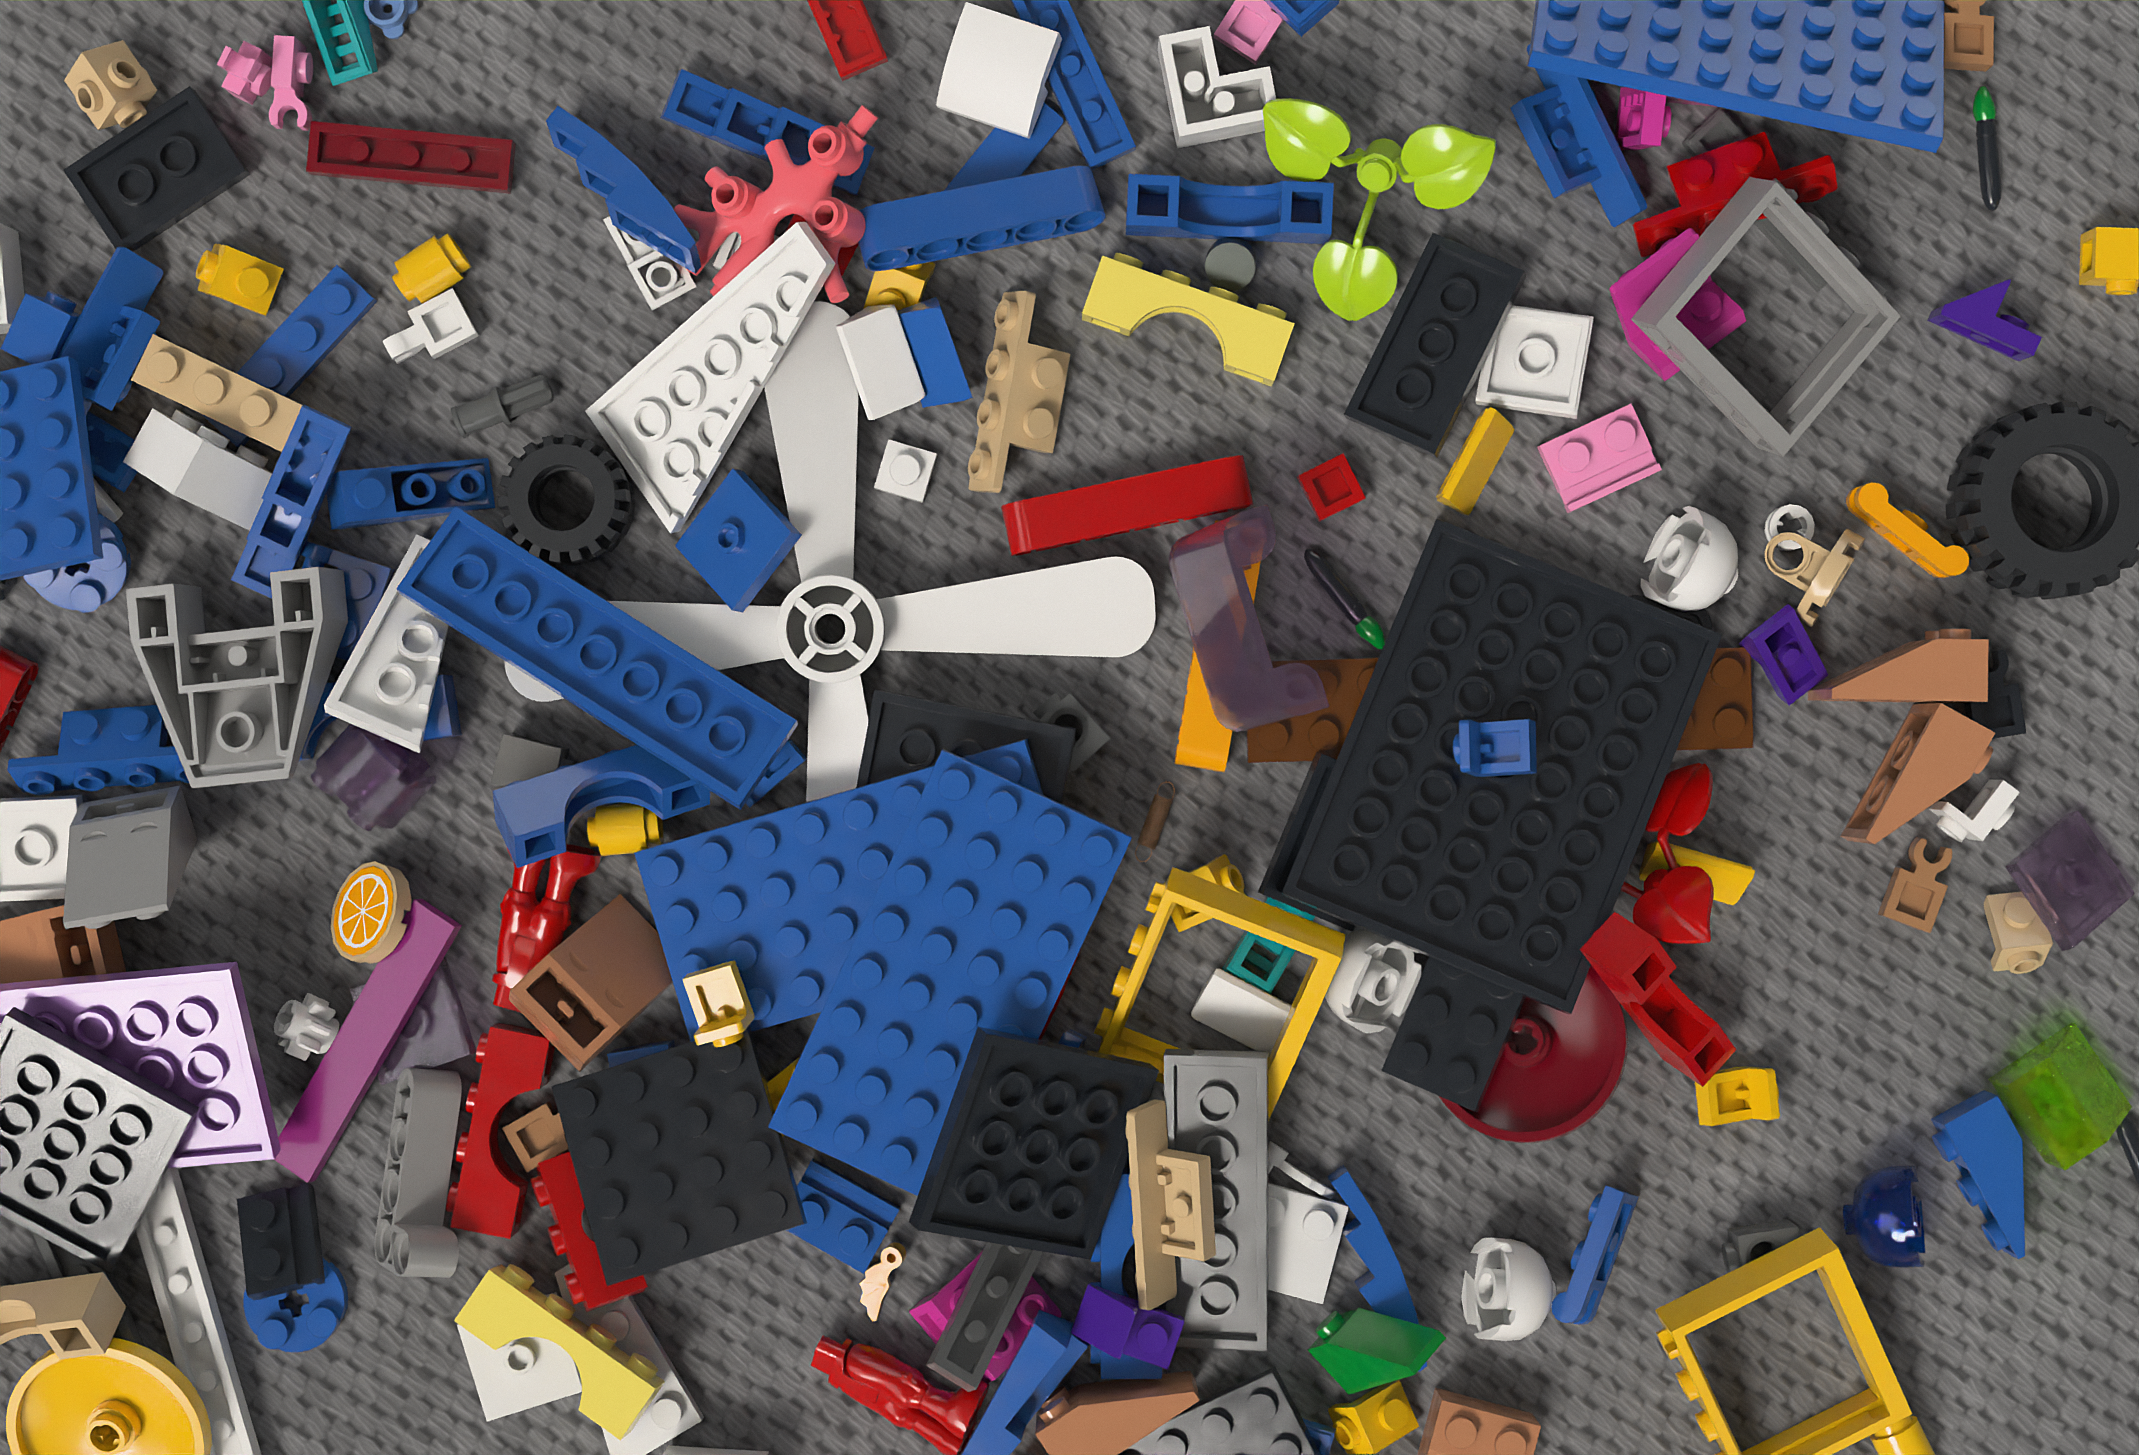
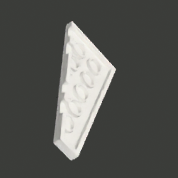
[585,222,836,533]

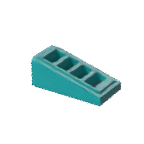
[302,0,378,86]
[1222,897,1315,994]

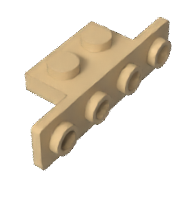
[968,291,1070,493]
[1126,1099,1216,1311]

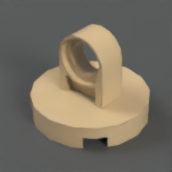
[1765,529,1865,627]

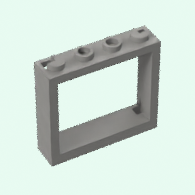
[1631,177,1901,457]

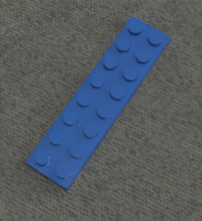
[396,506,798,810]

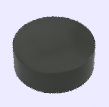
[1205,237,1256,291]

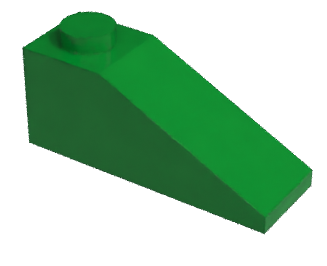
[1308,1308,1446,1394]

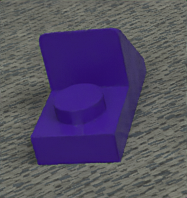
[1927,279,2042,362]
[1739,604,1829,706]
[1071,1283,1185,1370]

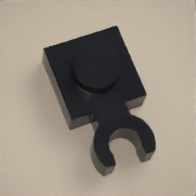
[1964,650,2026,739]

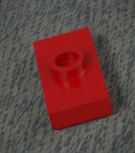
[807,0,888,81]

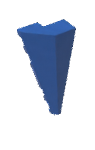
[961,1310,1089,1455]

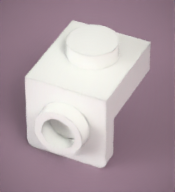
[1929,779,2020,842]

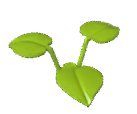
[1263,98,1496,321]

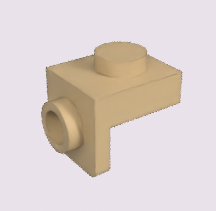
[1984,890,2053,974]

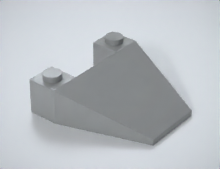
[126,567,348,788]

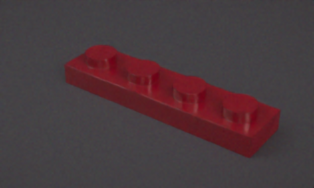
[306,121,516,194]

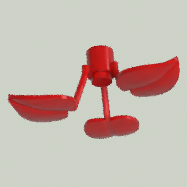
[1621,763,1714,944]

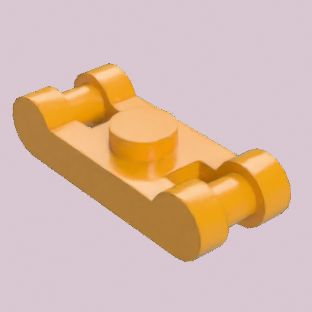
[1846,482,1969,578]

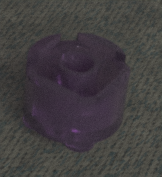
[311,723,436,831]

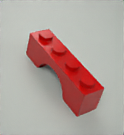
[1580,912,1737,1087]
[446,1022,555,1239]

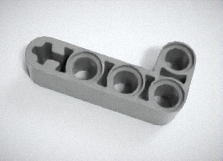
[374,1068,462,1278]

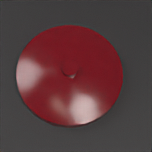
[1439,965,1628,1143]

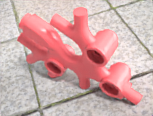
[674,105,878,303]

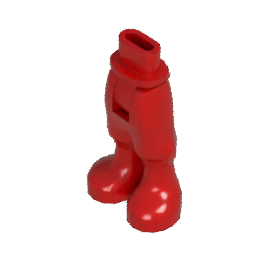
[492,844,601,1013]
[811,1335,990,1455]

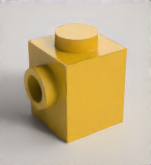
[2079,227,2139,295]

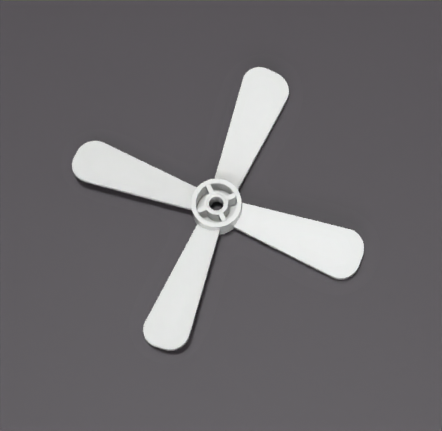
[504,301,1156,802]

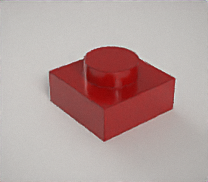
[1297,453,1366,522]

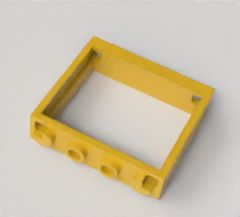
[1094,867,1346,1122]
[1655,1227,1912,1455]

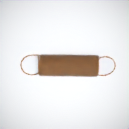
[1135,781,1175,862]

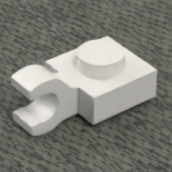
[383,288,479,364]

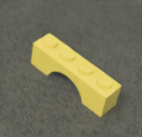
[1082,253,1295,386]
[454,1264,665,1440]

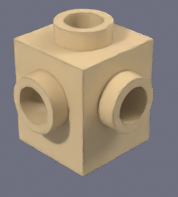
[64,40,157,130]

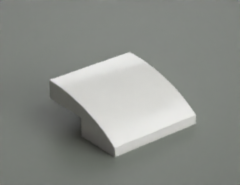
[936,2,1062,139]

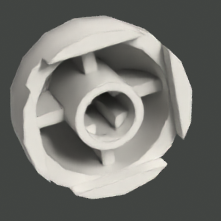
[1641,506,1738,612]
[1325,929,1421,1034]
[1461,1238,1556,1341]

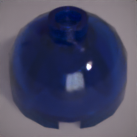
[1843,1165,1925,1268]

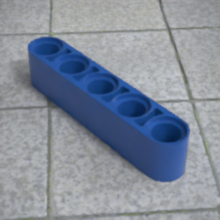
[859,166,1106,271]

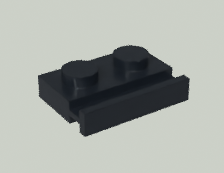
[237,1182,325,1301]

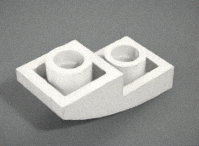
[603,216,697,310]

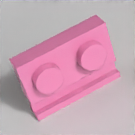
[1537,403,1662,513]

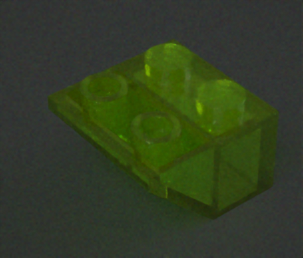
[1989,1022,2132,1171]

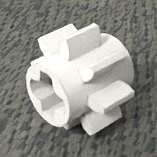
[274,993,339,1061]

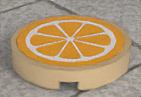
[331,861,412,964]

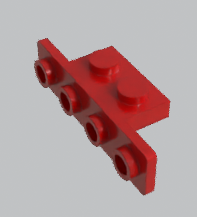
[1633,132,1838,257]

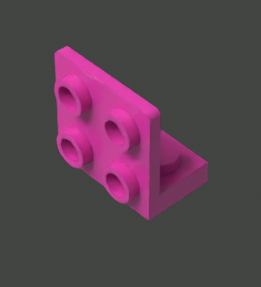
[1615,87,1717,150]
[1609,228,1746,381]
[909,1249,1061,1383]

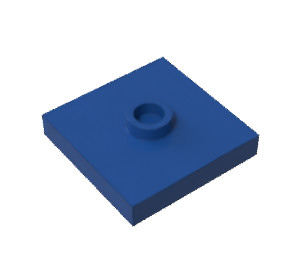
[675,468,802,613]

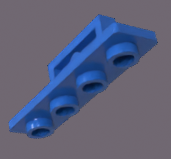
[1510,45,1647,227]
[56,246,163,416]
[7,705,189,795]

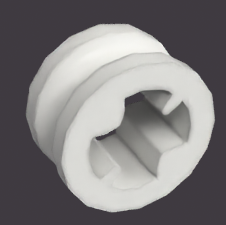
[1764,504,1815,551]

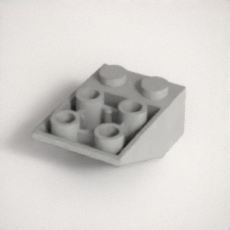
[63,786,197,929]

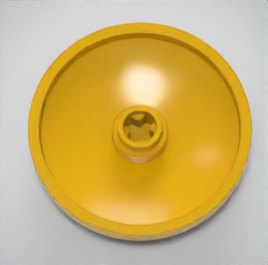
[6,1338,212,1455]

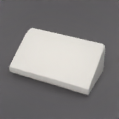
[836,304,925,420]
[1191,968,1292,1057]

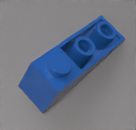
[326,458,495,530]
[1931,1090,2025,1259]

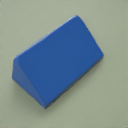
[897,297,973,408]

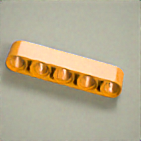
[1174,520,1265,772]

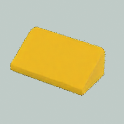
[1436,407,1514,516]
[1639,841,1755,905]

